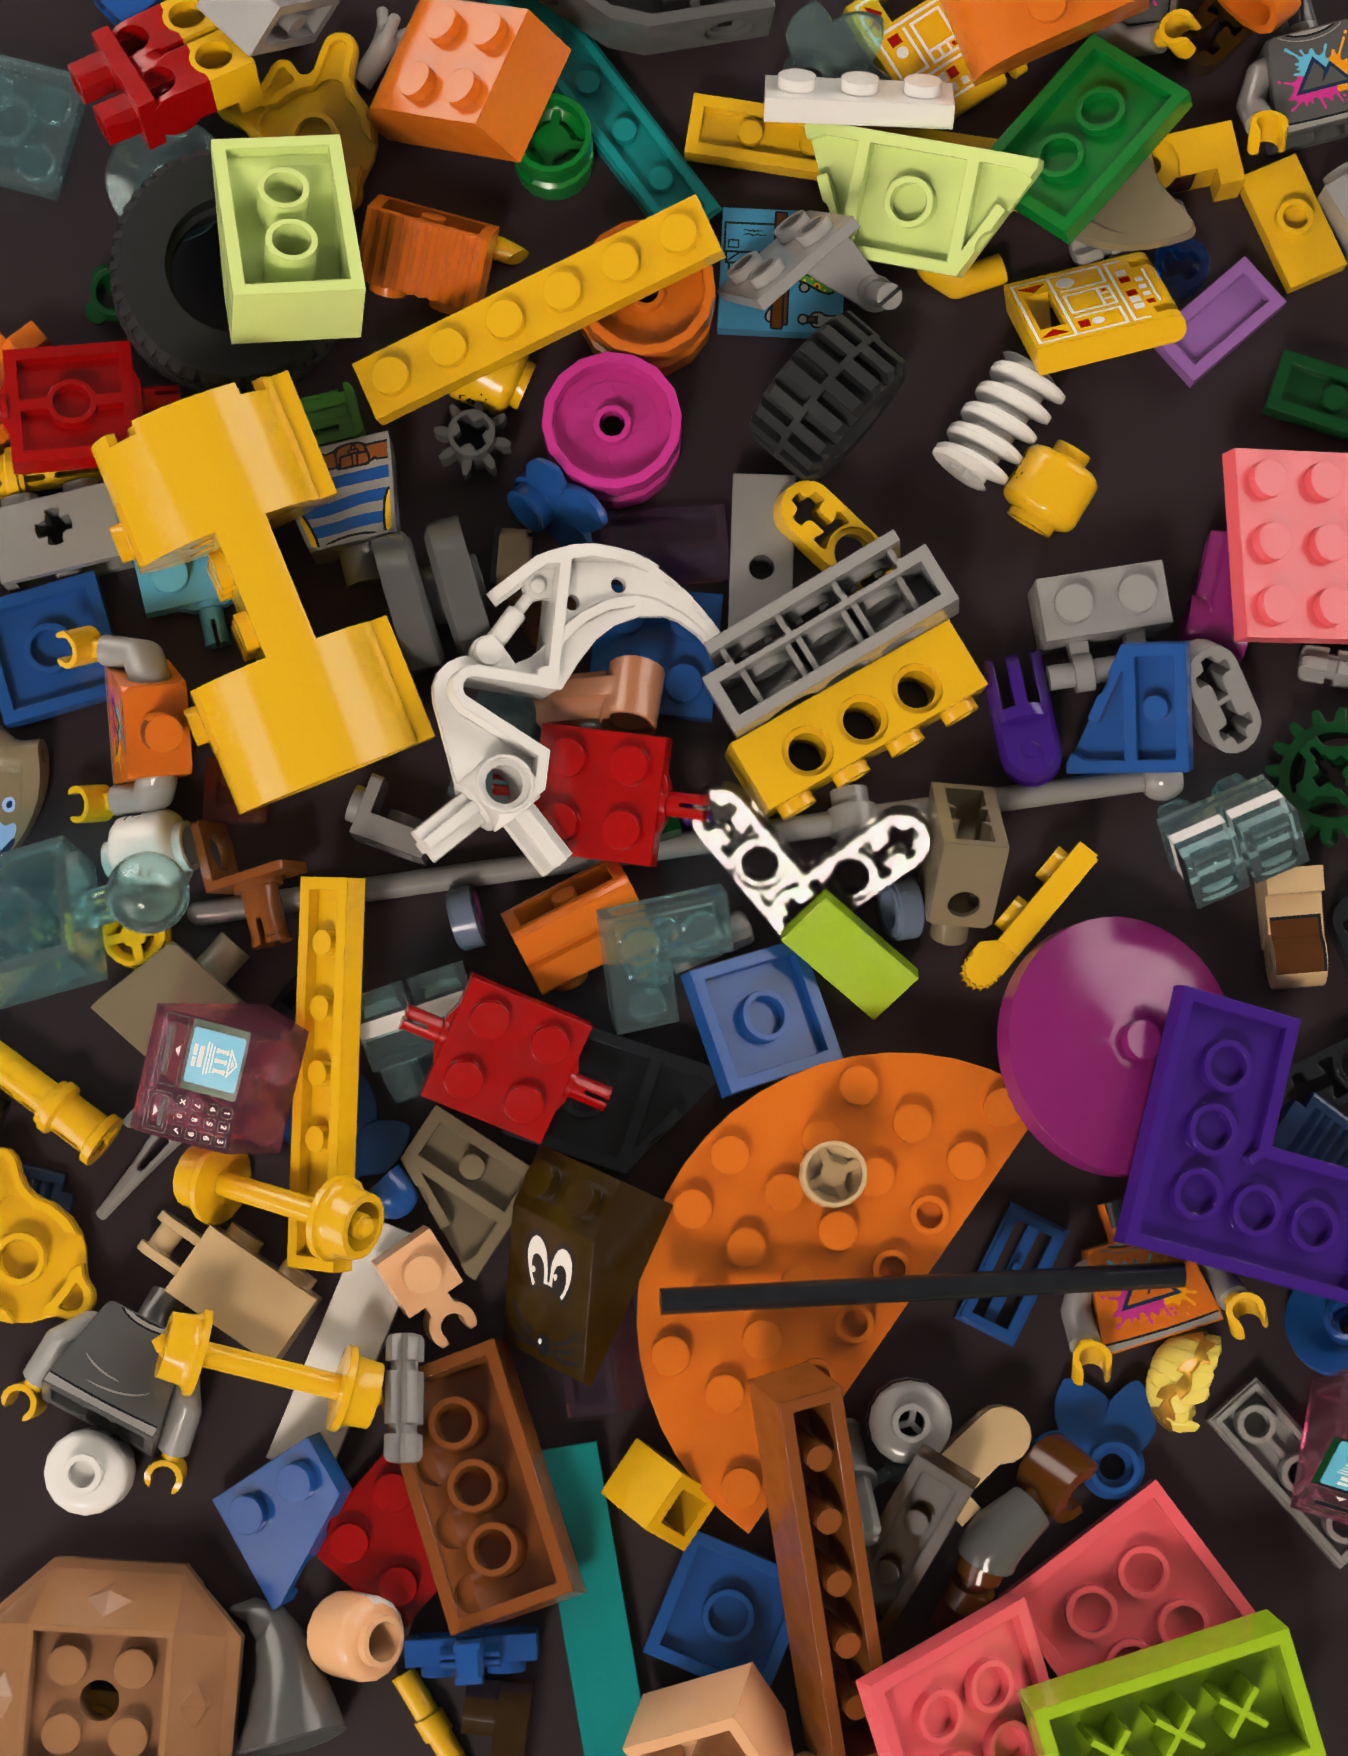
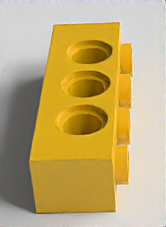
[724,619,988,821]

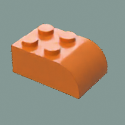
[366,0,571,163]
[940,0,1150,86]

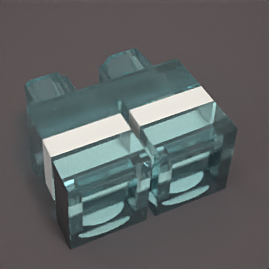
[1157,773,1310,909]
[360,960,469,1104]

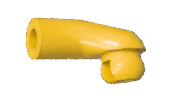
[917,253,1008,299]

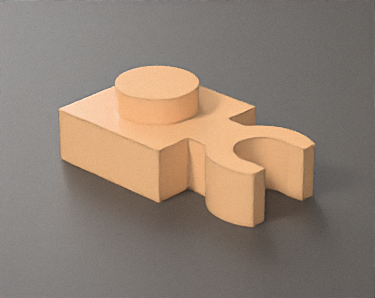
[370,1225,477,1349]

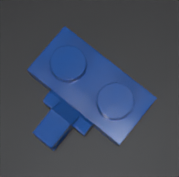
[404,1625,540,1686]

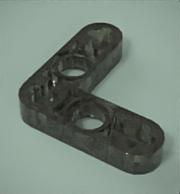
[691,780,931,935]

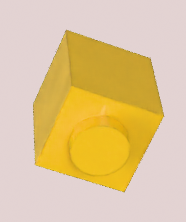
[600,1438,715,1551]

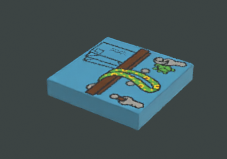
[717,207,844,339]

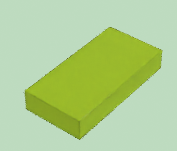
[781,889,919,1020]

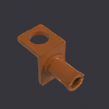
[190,820,308,950]

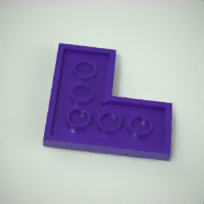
[1114,985,1348,1305]

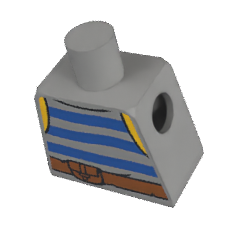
[295,430,401,591]

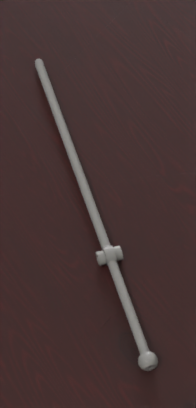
[187,772,1184,926]

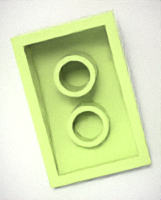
[211,134,366,344]

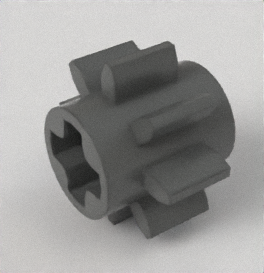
[434,402,513,482]

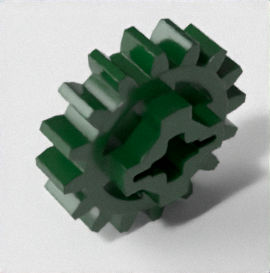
[1265,707,1348,848]

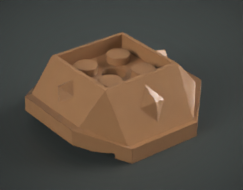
[0,1556,245,1756]

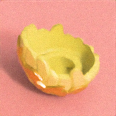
[1145,1328,1222,1433]

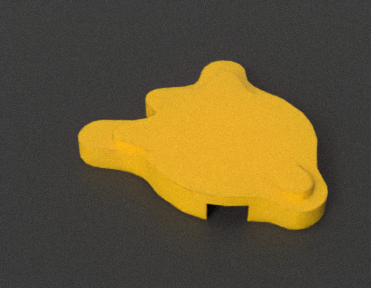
[217,32,378,212]
[0,1147,97,1324]

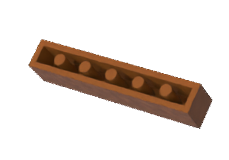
[748,1362,883,1756]

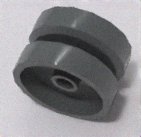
[371,515,492,675]

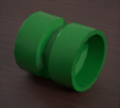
[514,93,594,201]

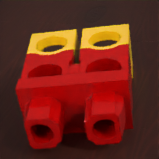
[67,0,265,150]

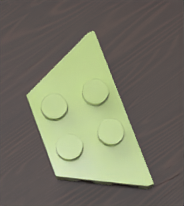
[804,123,1044,278]

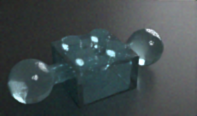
[0,835,190,1009]

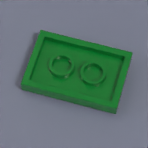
[989,33,1193,245]

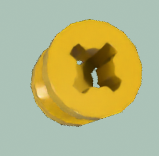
[101,903,173,970]

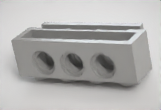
[702,529,959,739]

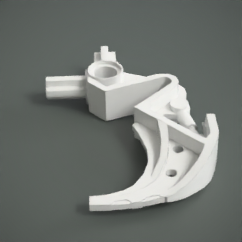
[411,543,721,877]

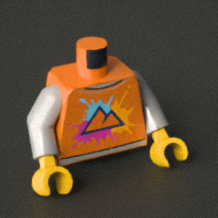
[56,625,193,824]
[1060,1197,1268,1386]

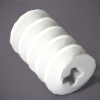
[932,351,1066,491]

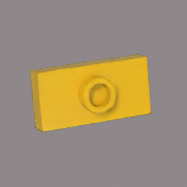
[1239,153,1347,294]

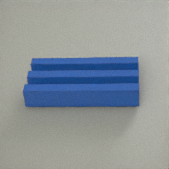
[953,1202,1069,1347]

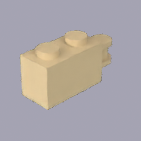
[137,1209,324,1359]

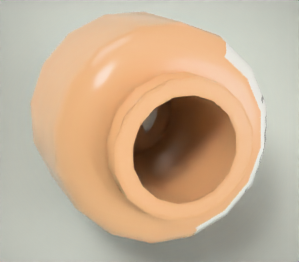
[306,1590,404,1682]

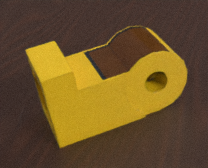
[1152,120,1246,202]

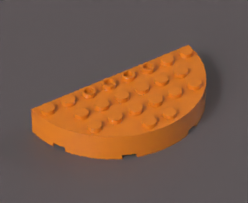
[637,1052,1028,1534]

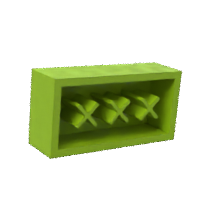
[1017,1609,1327,1756]

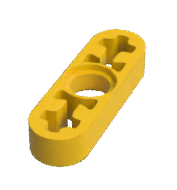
[773,480,900,597]

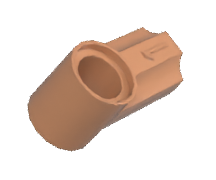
[532,655,665,736]

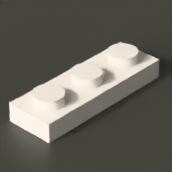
[764,68,955,130]

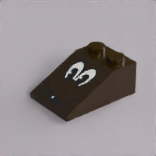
[503,1144,673,1387]

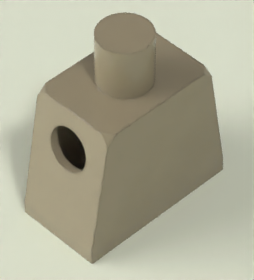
[919,782,1010,946]
[90,932,250,1091]

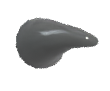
[229,1597,347,1756]

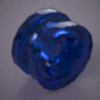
[1152,238,1210,299]

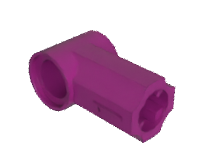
[1177,530,1248,664]

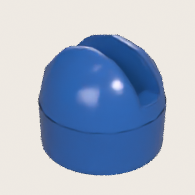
[368,1163,418,1219]

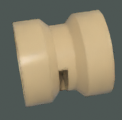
[799,1140,868,1208]

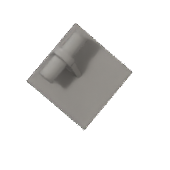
[716,210,902,313]

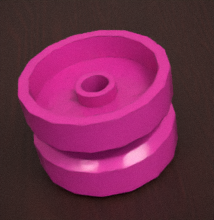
[541,352,682,509]

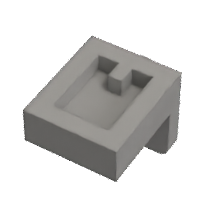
[345,773,429,867]

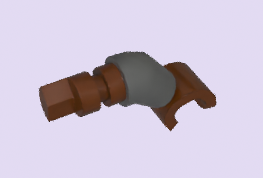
[929,1433,1099,1629]

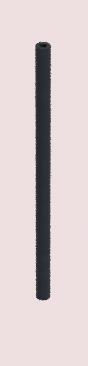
[659,1261,1187,1315]

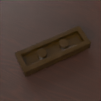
[865,1443,980,1640]

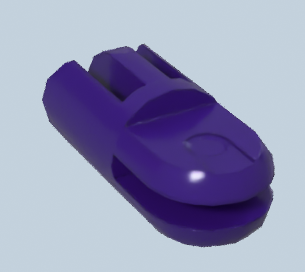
[979,649,1062,787]

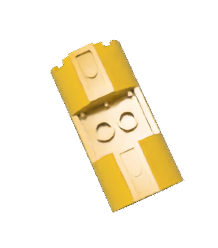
[91,370,435,815]

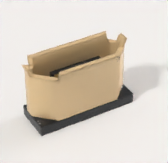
[489,525,533,588]

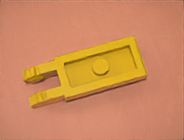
[959,841,1098,991]

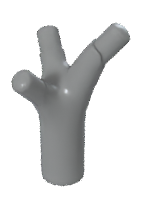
[355,6,406,91]

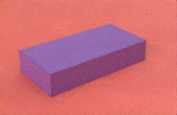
[1154,256,1287,388]

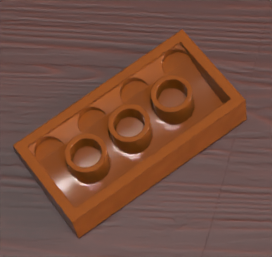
[381,1338,587,1636]

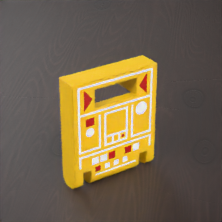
[842,0,1028,119]
[1003,252,1187,376]

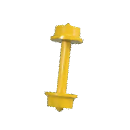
[173,1140,384,1262]
[151,1308,385,1432]

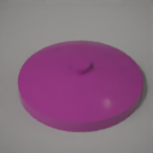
[997,917,1225,1177]

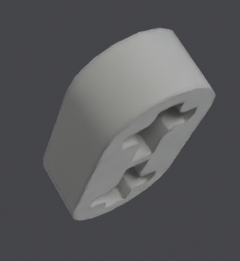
[1190,639,1262,754]

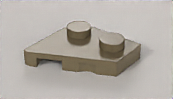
[400,1105,530,1280]

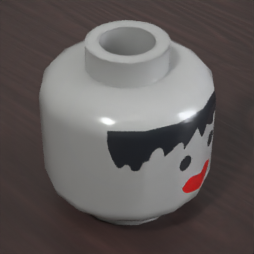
[865,1377,953,1465]

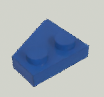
[1066,641,1194,774]
[212,1432,352,1610]

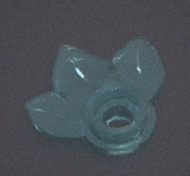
[781,0,893,80]

